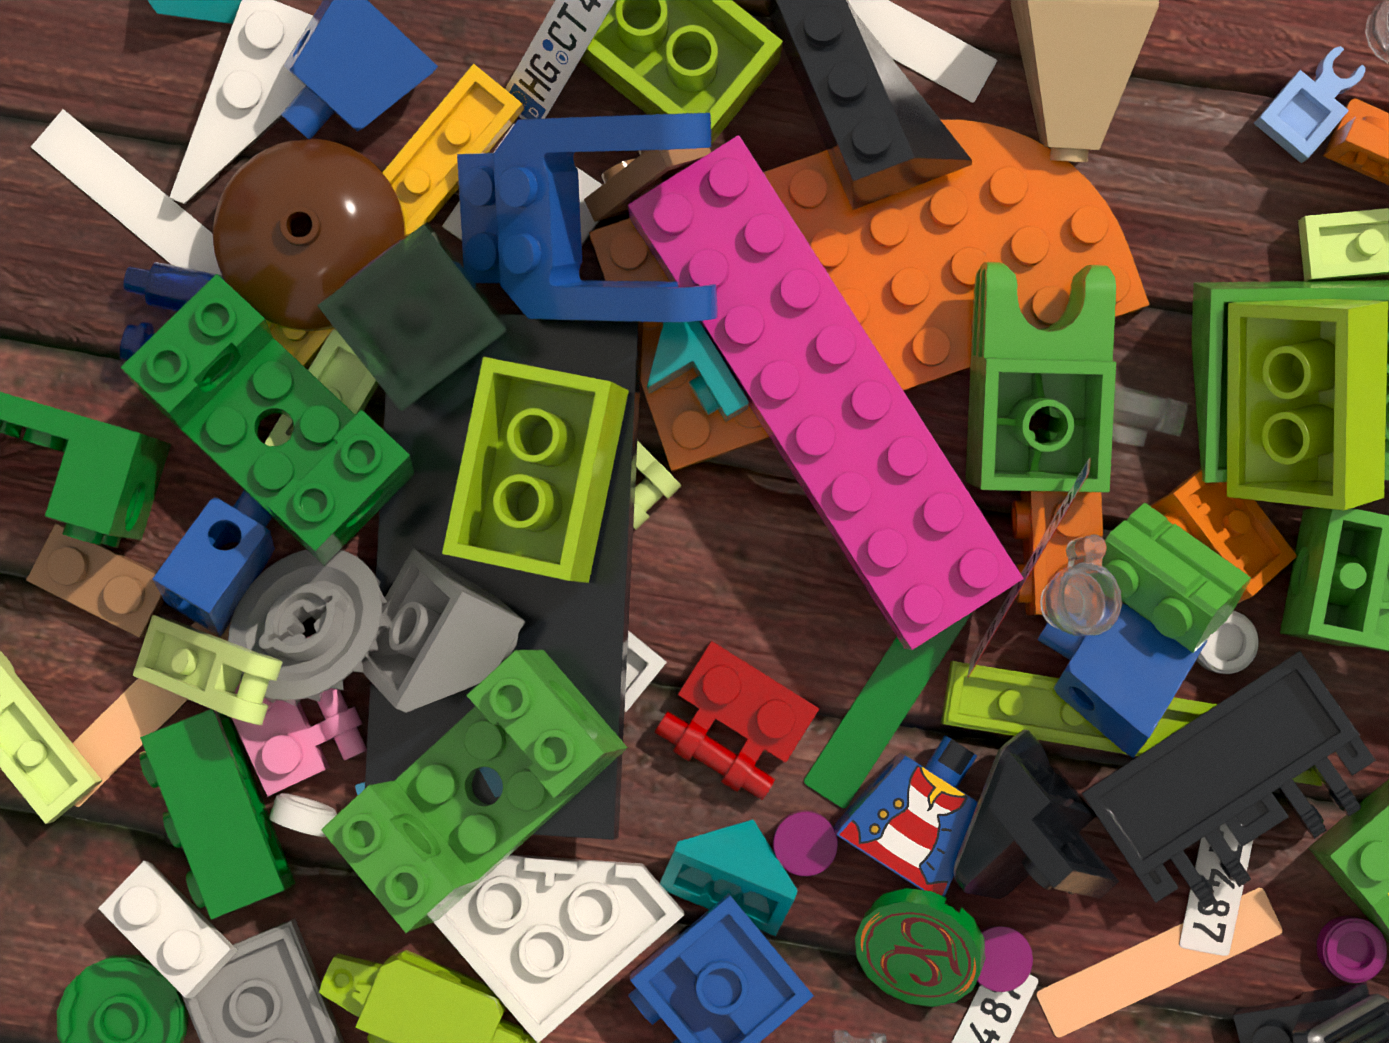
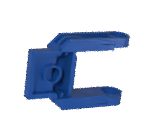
[457,113,718,322]

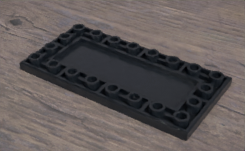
[365,312,643,840]

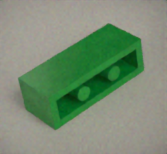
[139,709,295,920]

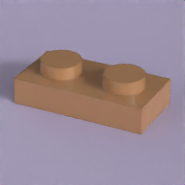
[584,148,711,222]
[26,523,164,638]

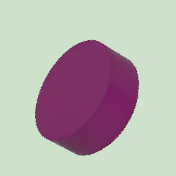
[773,810,838,876]
[1317,915,1387,983]
[976,926,1033,992]

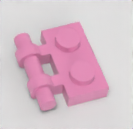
[231,635,367,797]

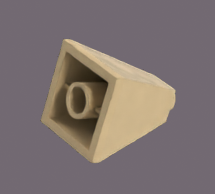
[1011,0,1159,162]

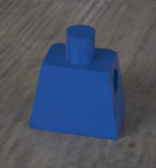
[281,0,438,139]
[153,491,275,637]
[1038,600,1208,758]

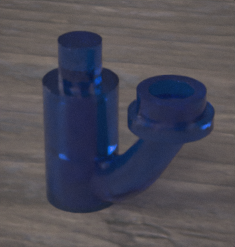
[120,262,225,362]

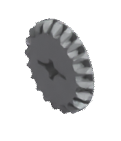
[228,550,387,706]

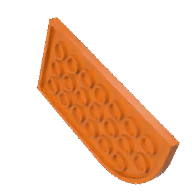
[589,120,1150,472]

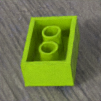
[580,0,783,145]
[442,357,629,583]

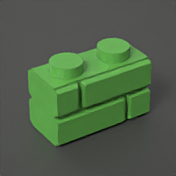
[1088,503,1251,653]

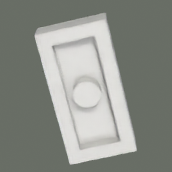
[98,861,238,999]

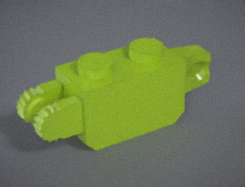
[319,950,541,1043]

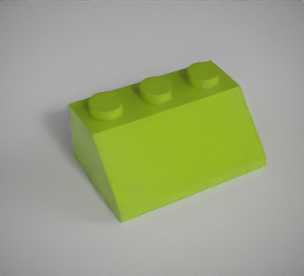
[1227,299,1388,510]

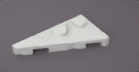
[169,0,313,204]

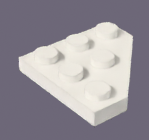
[434,854,684,1043]

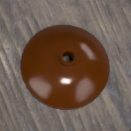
[213,139,406,331]

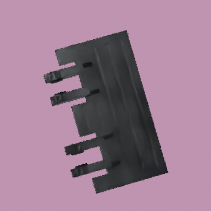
[1082,651,1376,909]

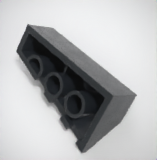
[764,0,972,210]

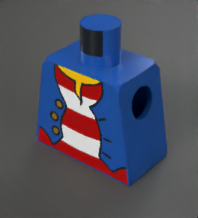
[833,735,978,896]

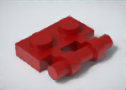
[654,641,819,800]

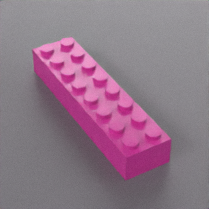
[628,135,1024,650]

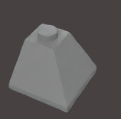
[362,548,525,713]

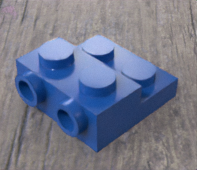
[628,893,814,1043]

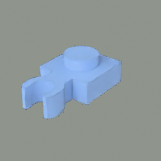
[1254,46,1365,164]

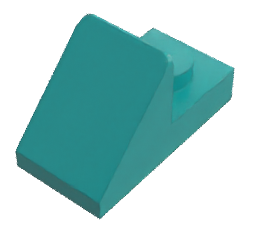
[647,321,749,422]

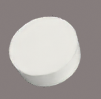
[1196,611,1259,674]
[269,793,337,837]

